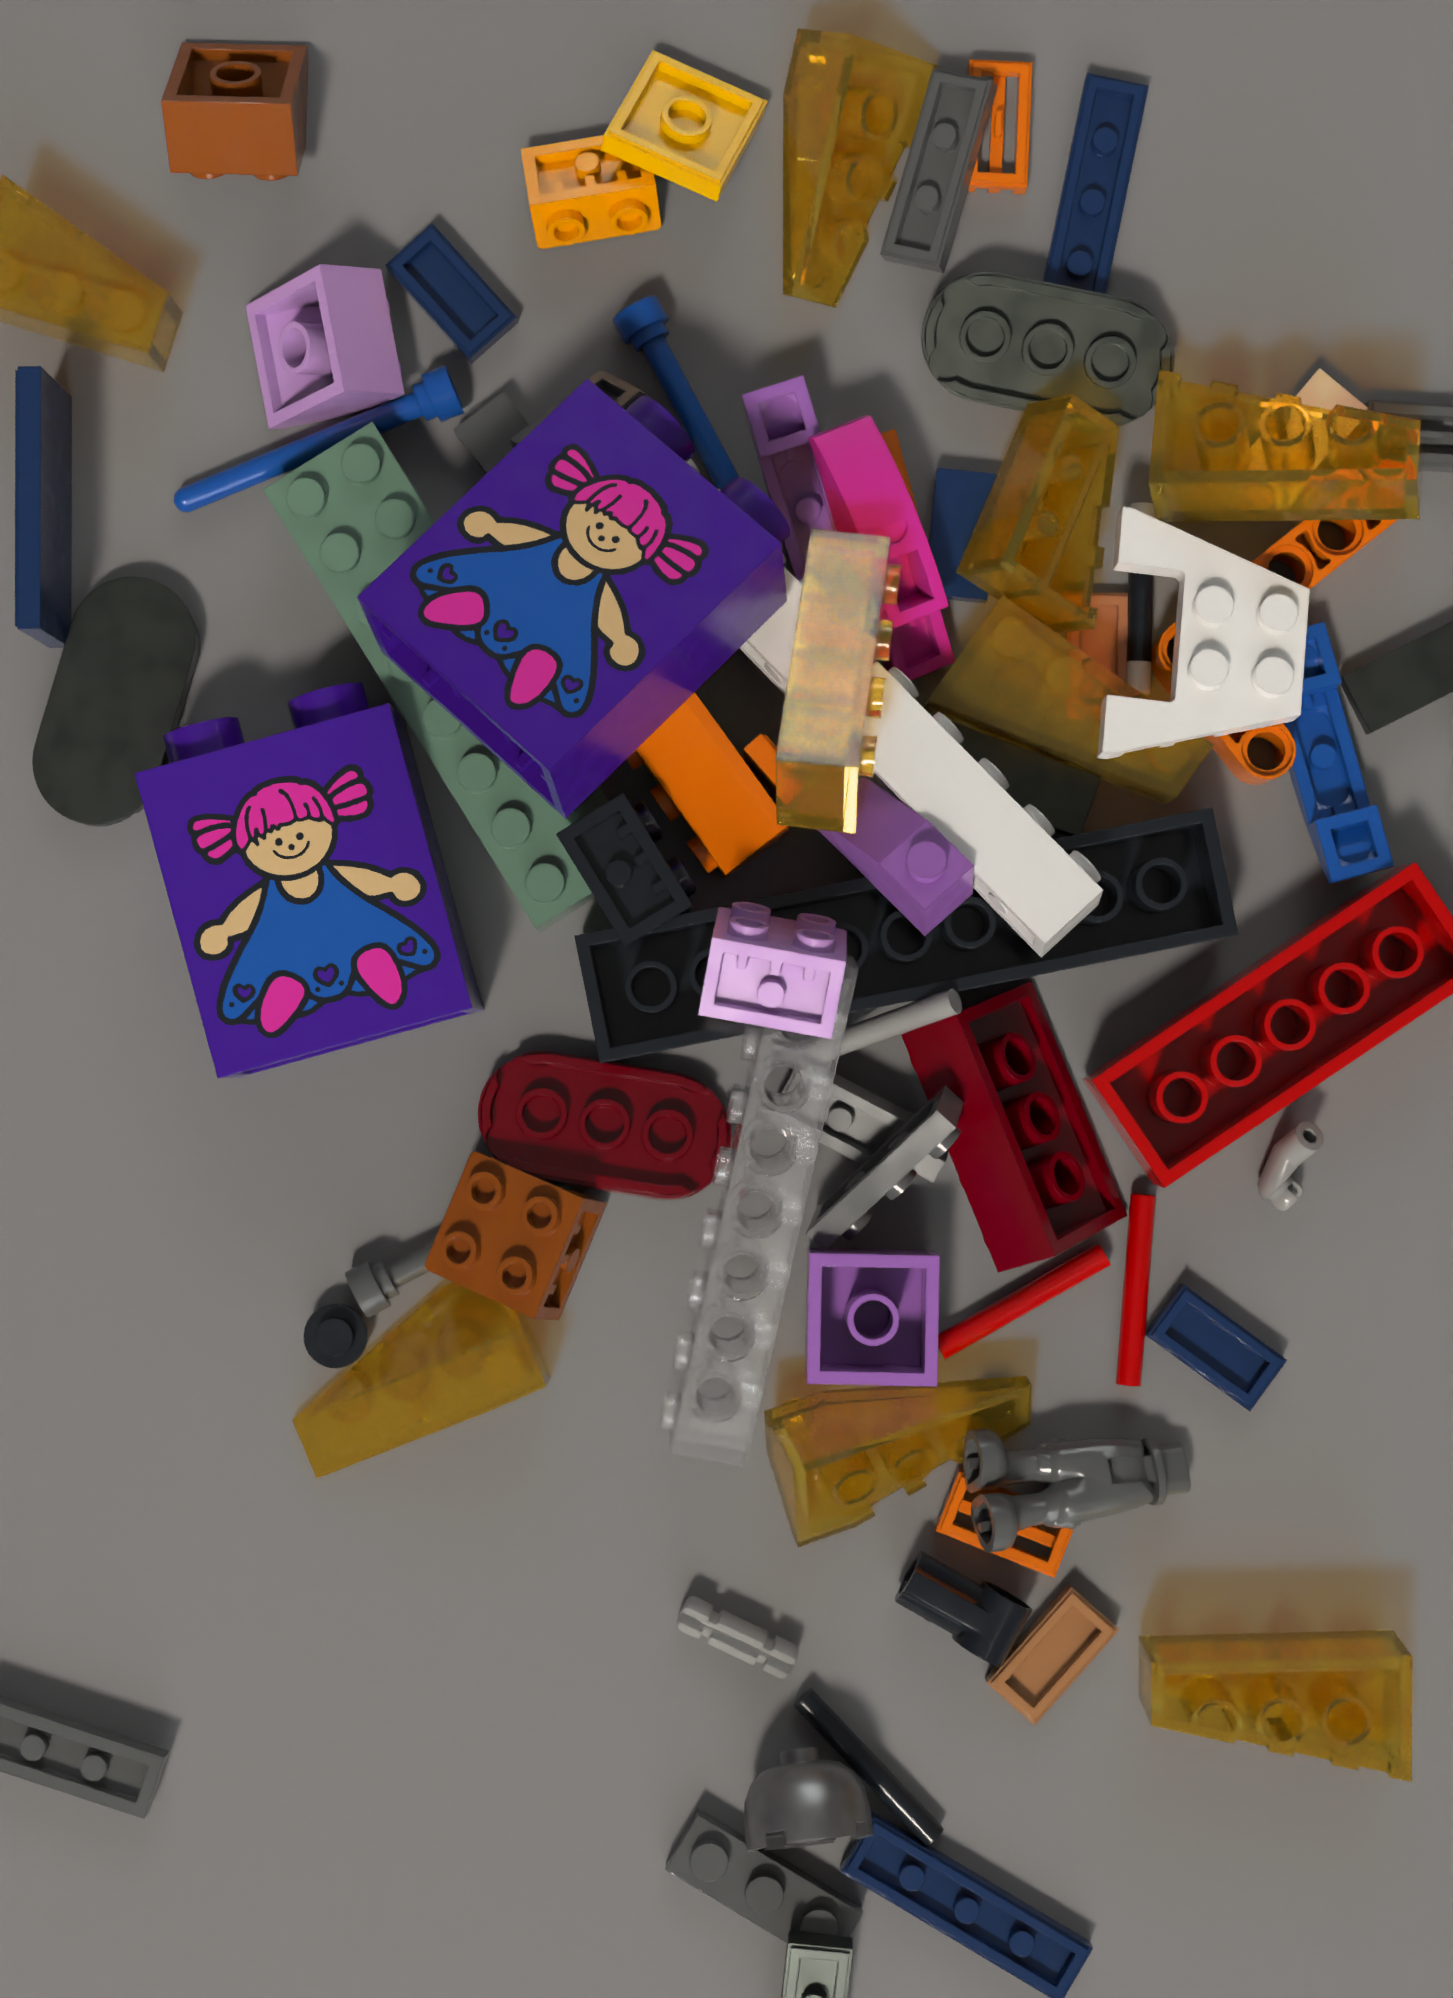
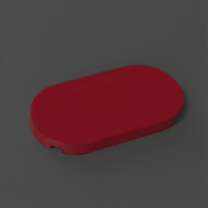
[478,1051,731,1201]

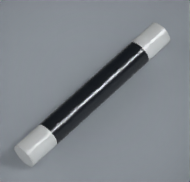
[1126,502,1156,696]

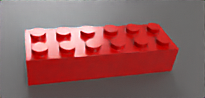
[1082,862,1453,1188]

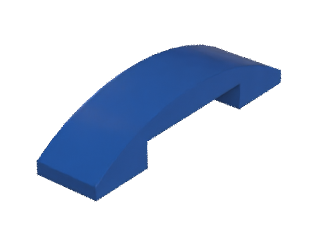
[1283,622,1394,884]

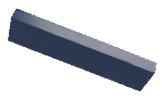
[1043,73,1149,294]
[840,1811,1093,1998]

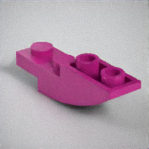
[808,415,955,681]

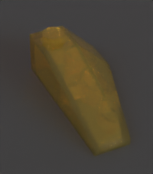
[764,1376,1032,1547]

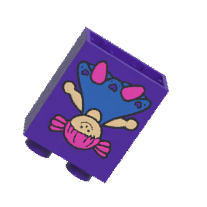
[357,378,790,819]
[134,683,484,1078]

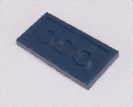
[15,366,72,648]

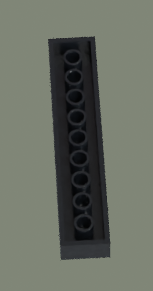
[574,807,1238,1063]

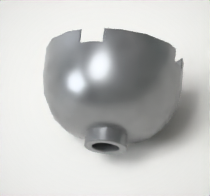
[744,1747,874,1852]

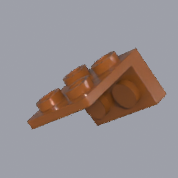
[425,1151,607,1320]

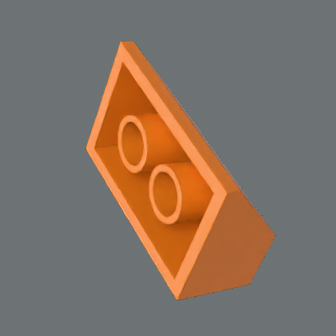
[626,692,790,878]

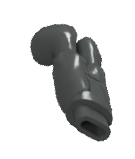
[963,1429,1191,1553]

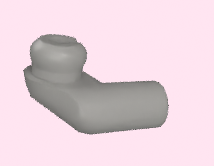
[1257,1121,1324,1211]

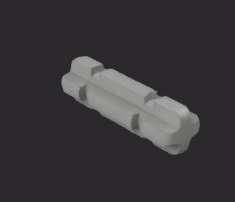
[677,1596,798,1679]

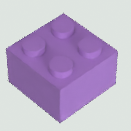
[805,1248,940,1387]

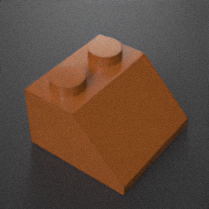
[161,42,308,181]

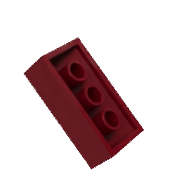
[901,981,1127,1273]

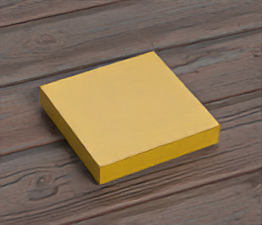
[601,50,768,202]

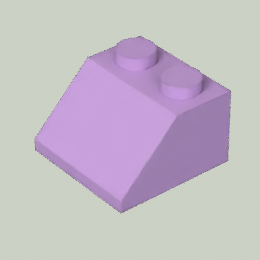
[246,264,405,429]

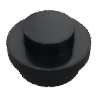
[304,1304,368,1368]

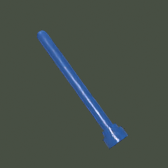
[612,295,786,568]
[174,365,465,512]

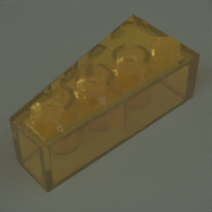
[1148,370,1423,522]
[776,529,901,834]
[924,595,1214,804]
[1138,1630,1413,1782]

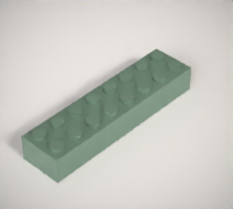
[262,422,609,931]

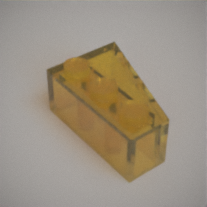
[0,174,183,372]
[956,394,1119,634]

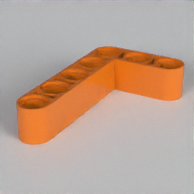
[1151,461,1417,785]

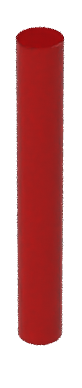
[1116,1193,1156,1386]
[938,1243,1111,1360]

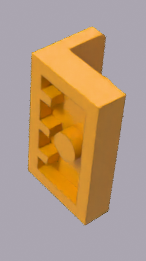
[521,135,661,249]

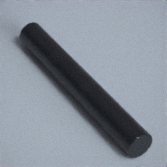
[794,1688,944,1846]

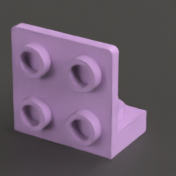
[698,902,847,1039]

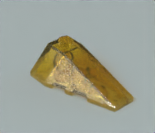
[783,29,938,308]
[292,1282,551,1479]

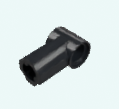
[895,1551,1033,1667]

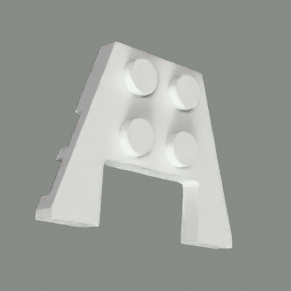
[1097,507,1310,759]

